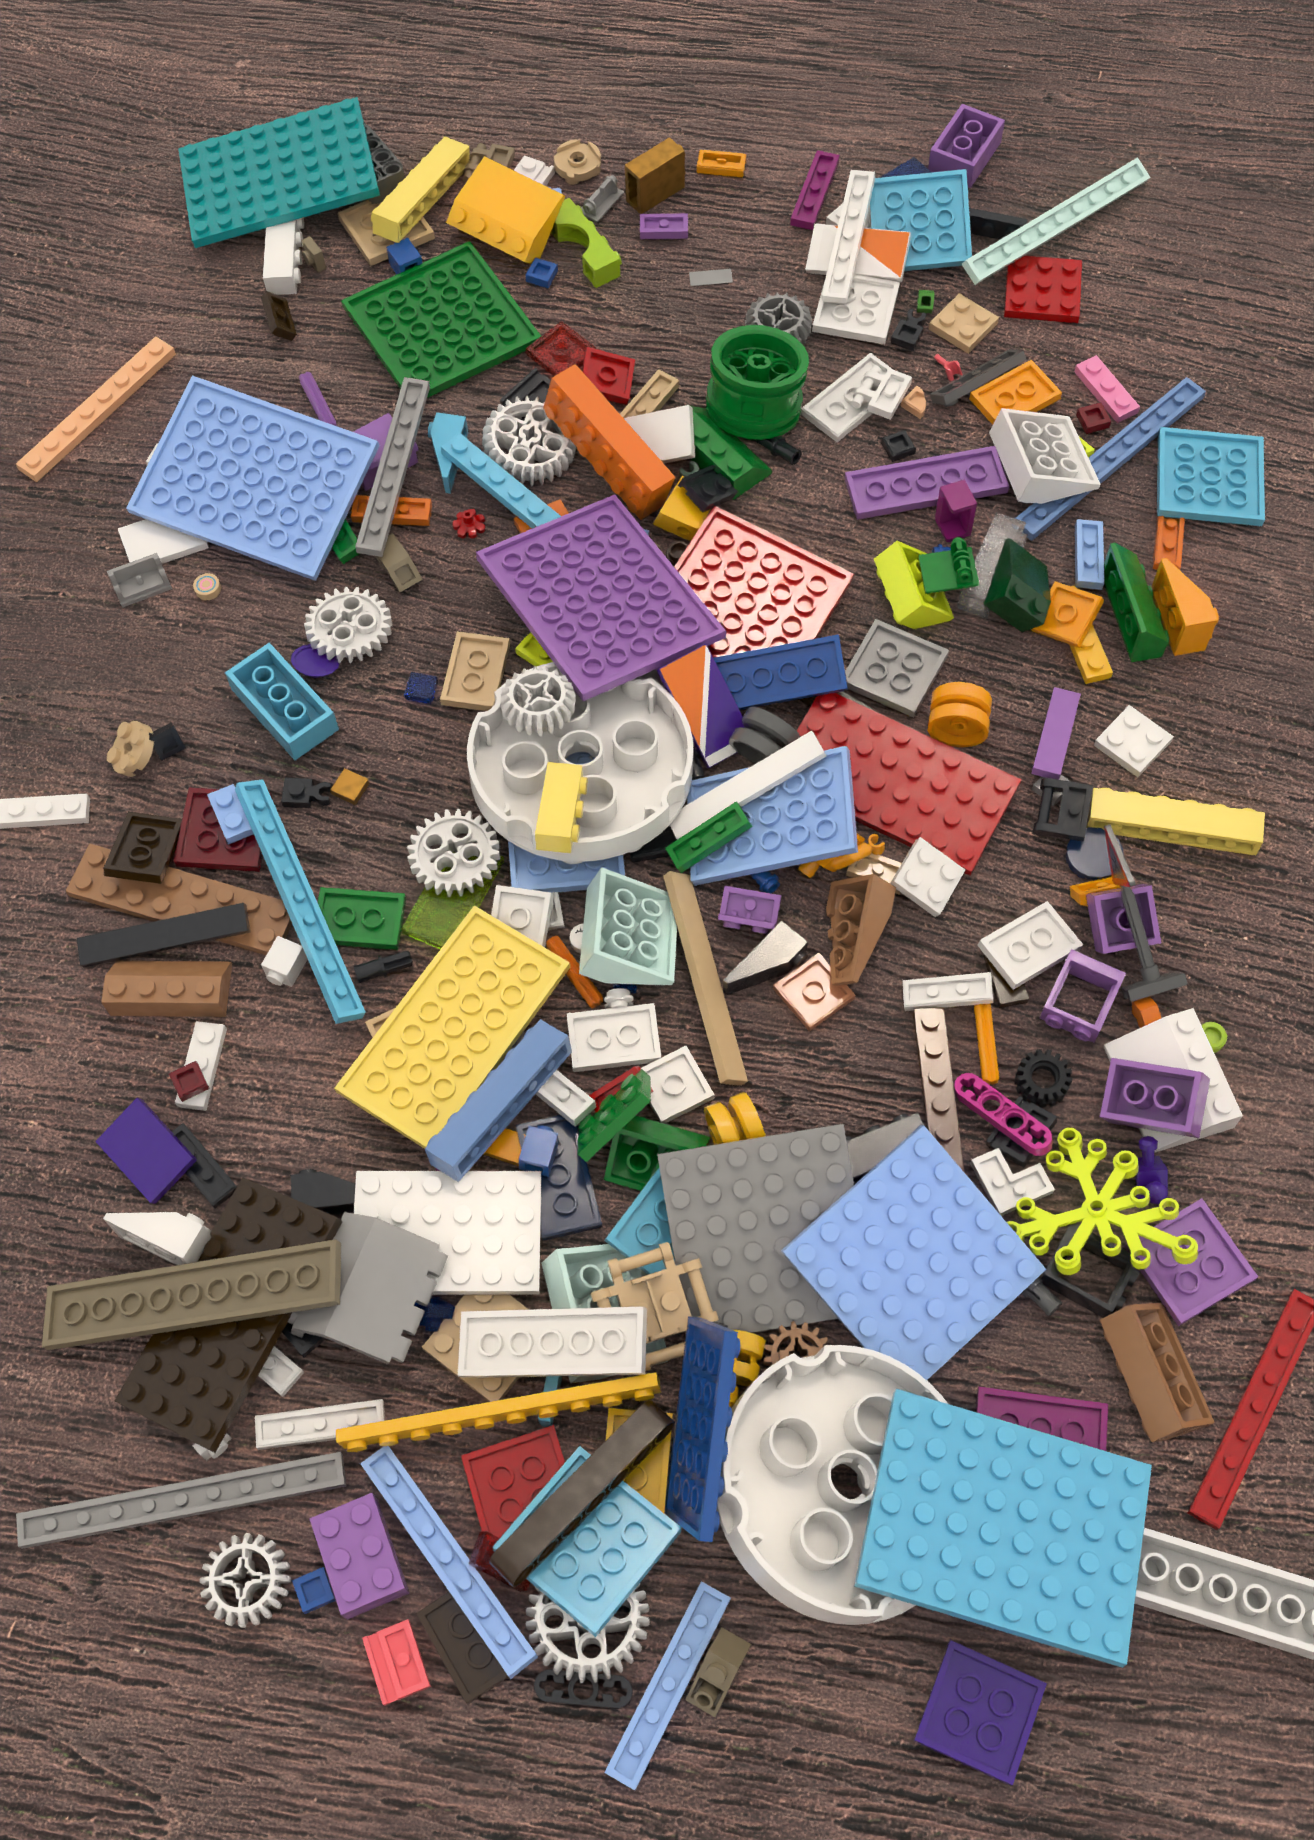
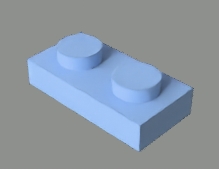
[207,784,254,844]

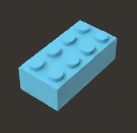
[225,643,339,760]

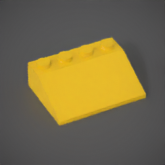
[446,156,565,264]

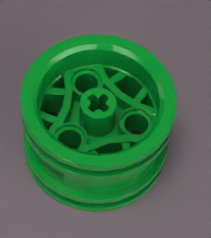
[706,325,809,440]

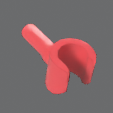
[934,354,962,381]

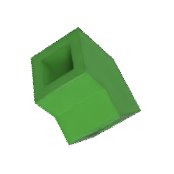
[917,290,935,313]

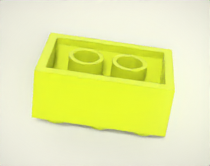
[874,541,954,629]

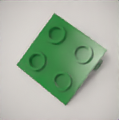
[918,537,979,594]

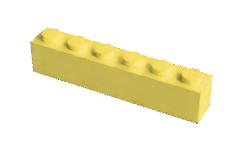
[371,137,469,243]
[1086,788,1265,856]

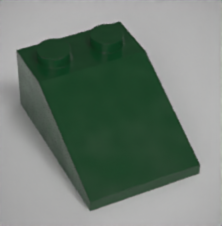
[983,538,1051,633]

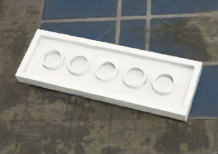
[458,1307,647,1378]

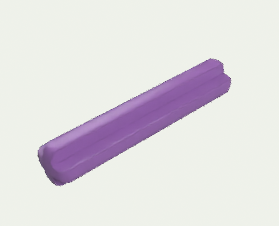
[299,372,337,426]

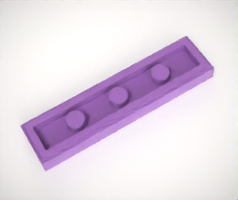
[1031,687,1081,780]

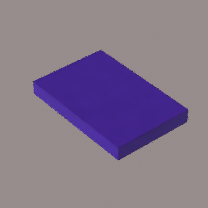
[95,1098,197,1204]

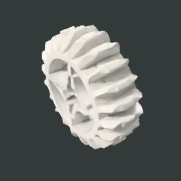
[500,666,576,737]
[199,1533,291,1628]

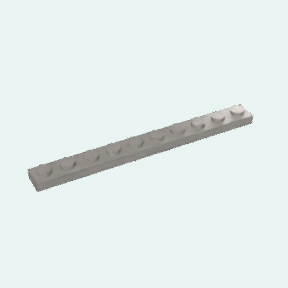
[16,1452,346,1549]

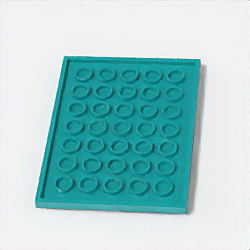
[178,97,380,248]

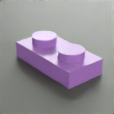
[640,213,688,239]

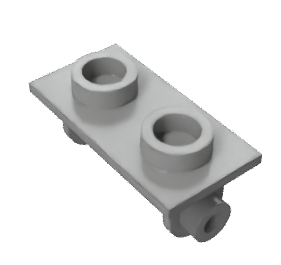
[581,175,624,223]

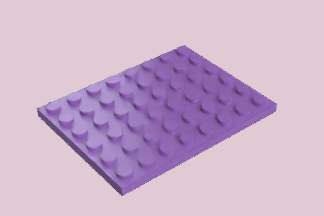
[476,495,726,702]

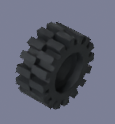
[1015,1049,1072,1108]

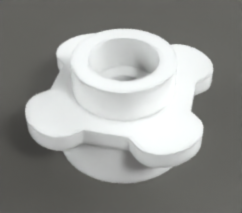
[604,988,633,1009]

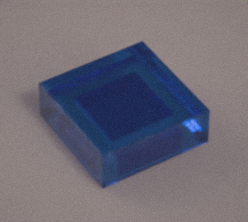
[404,672,438,704]

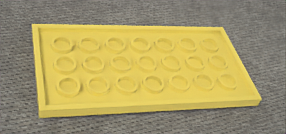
[334,906,570,1149]

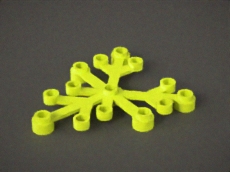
[1007,1128,1198,1275]

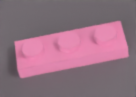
[1074,355,1140,423]

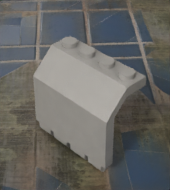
[288,1212,448,1364]

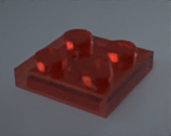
[526,321,596,377]

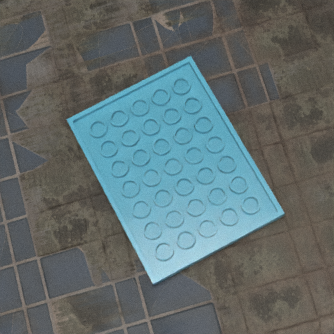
[854,1389,1152,1668]

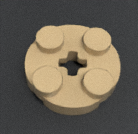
[554,140,601,185]
[107,721,154,777]

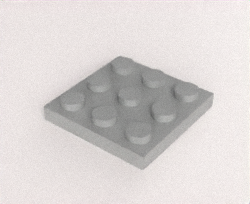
[845,619,949,718]

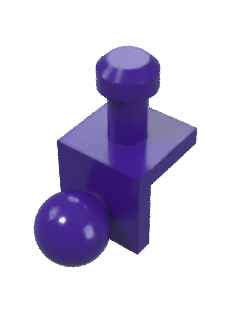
[1129,1136,1168,1204]

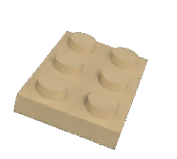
[440,631,510,711]

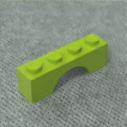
[551,198,622,288]

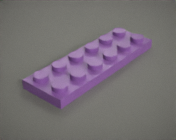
[844,446,1009,520]

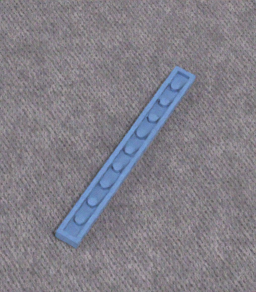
[1012,377,1206,541]

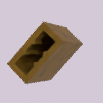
[625,137,686,214]

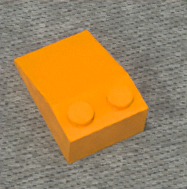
[1152,558,1219,656]

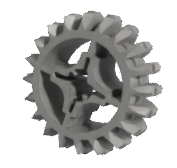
[745,292,812,344]

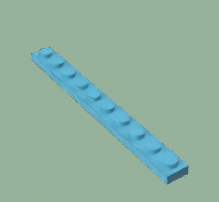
[235,779,366,1024]

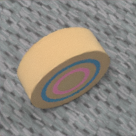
[193,573,221,600]

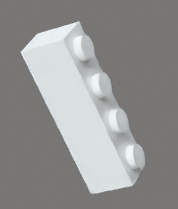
[263,217,304,295]

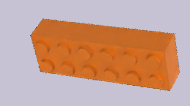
[543,364,675,520]

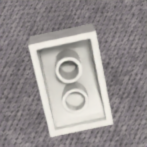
[103,1212,211,1265]

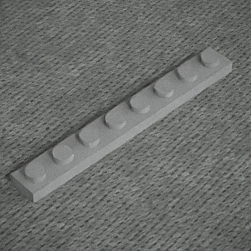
[355,377,430,557]

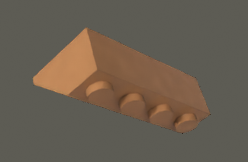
[101,961,232,1017]
[1100,1303,1215,1442]

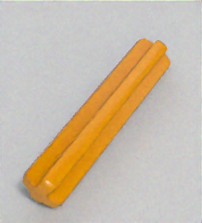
[974,1003,999,1085]

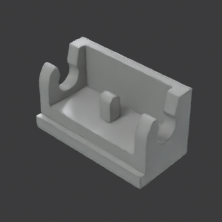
[107,553,172,608]

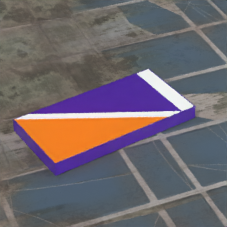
[657,644,744,768]

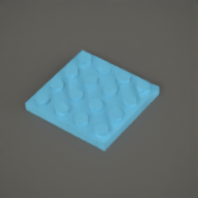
[870,169,972,271]
[1157,427,1265,526]
[493,1446,682,1637]

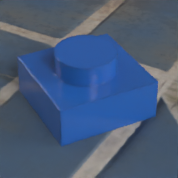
[525,258,558,288]
[292,1567,336,1614]

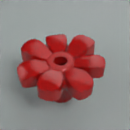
[453,509,486,539]

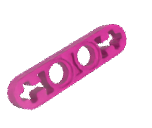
[954,1073,1053,1156]

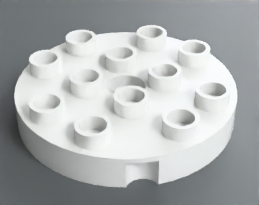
[467,662,693,864]
[716,1345,948,1625]

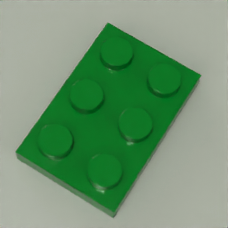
[318,887,406,950]
[578,1069,651,1162]

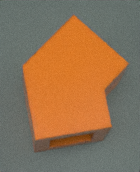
[1132,996,1161,1028]

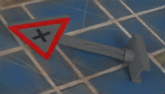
[1104,825,1188,1002]

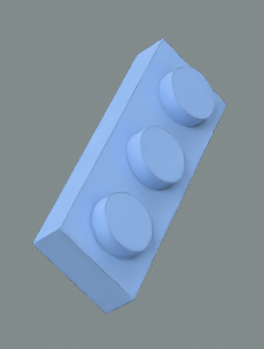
[1075,519,1104,590]

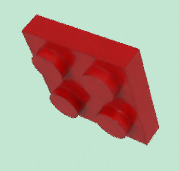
[582,347,635,405]

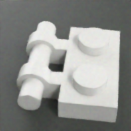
[851,365,912,420]

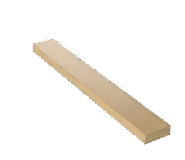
[663,871,748,1086]

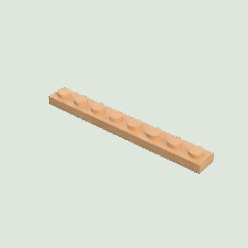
[16,337,176,482]

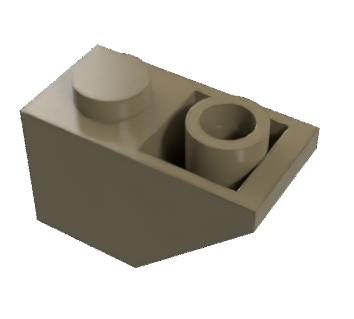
[685,1627,751,1717]

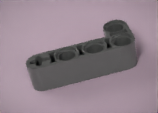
[365,124,406,204]

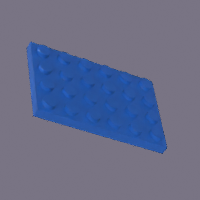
[665,1316,740,1542]

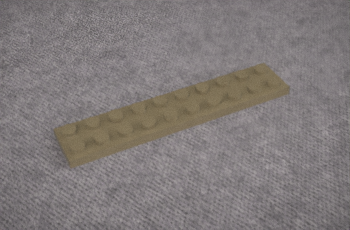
[42,1239,341,1350]

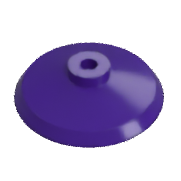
[291,644,340,678]

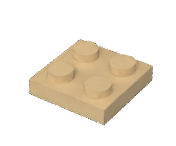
[929,293,999,354]

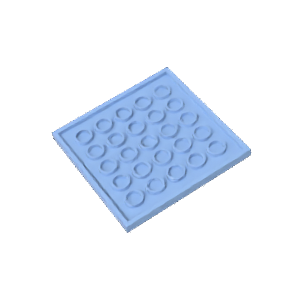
[781,1125,1047,1380]

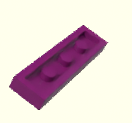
[790,150,840,230]

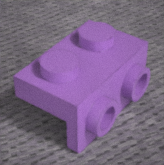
[717,886,782,934]

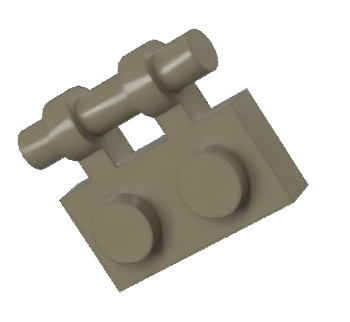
[463,143,515,183]

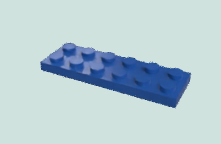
[713,634,848,710]

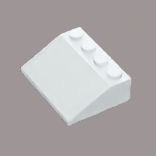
[989,408,1101,504]
[1103,1008,1243,1152]

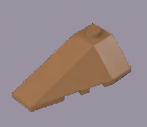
[826,874,896,986]

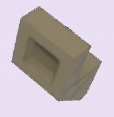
[375,533,423,592]

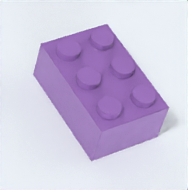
[928,104,1005,188]
[1100,1058,1210,1138]
[309,1493,410,1620]

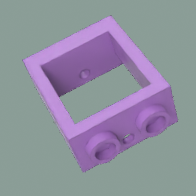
[1040,949,1126,1043]

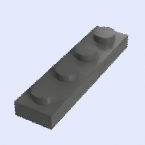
[930,349,1027,407]

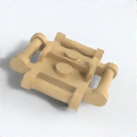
[590,1242,719,1371]

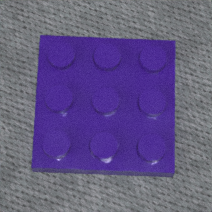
[913,1640,1047,1786]

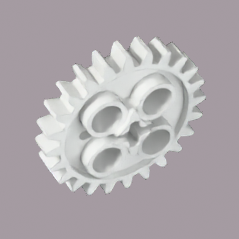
[304,587,392,663]
[407,809,500,897]

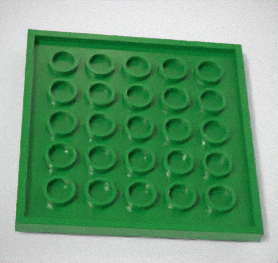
[341,241,542,398]

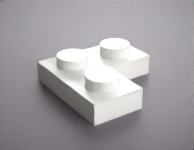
[970,1148,1055,1216]

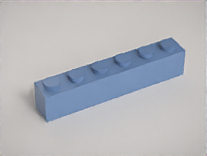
[425,1019,572,1182]

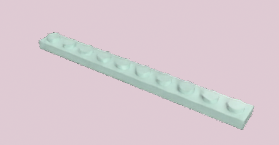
[962,157,1151,285]

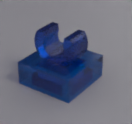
[414,1296,455,1332]

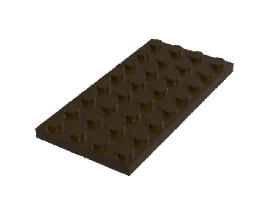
[114,1177,342,1453]

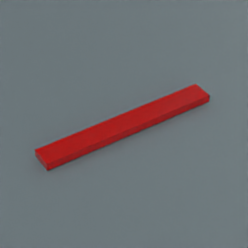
[1187,1289,1314,1530]

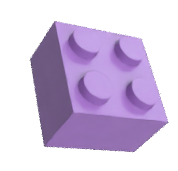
[1086,884,1161,954]

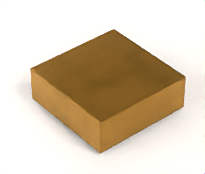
[330,768,370,805]

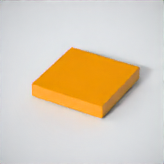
[1031,581,1104,648]

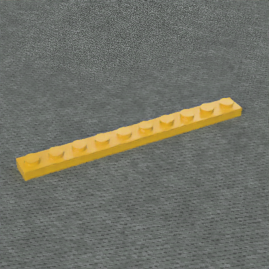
[336,1372,661,1452]

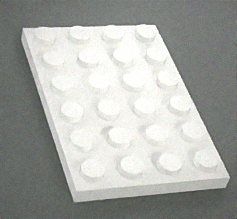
[354,1171,541,1295]

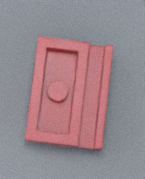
[362,1619,431,1706]

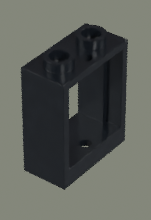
[1041,1223,1140,1318]

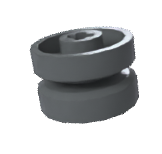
[729,706,801,764]

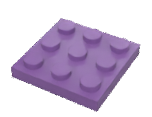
[1123,1198,1258,1326]

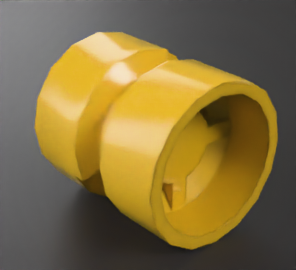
[733,1330,766,1386]

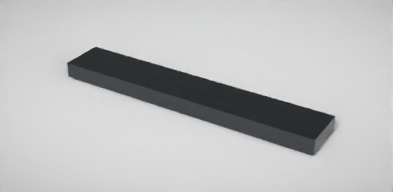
[76,903,250,967]

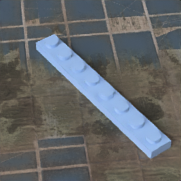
[360,1446,538,1679]

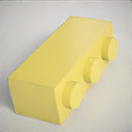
[535,762,588,853]

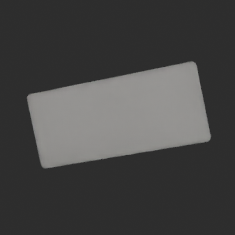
[689,269,733,286]

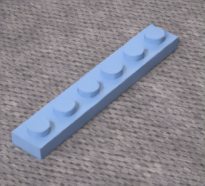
[604,1581,731,1791]

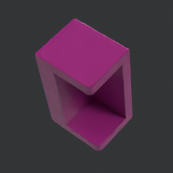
[935,479,977,542]

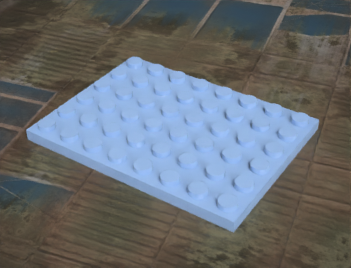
[126,375,380,581]

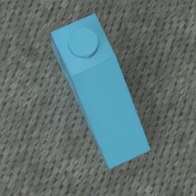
[428,412,469,494]

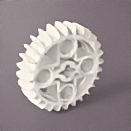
[482,396,576,486]
[526,1583,650,1683]

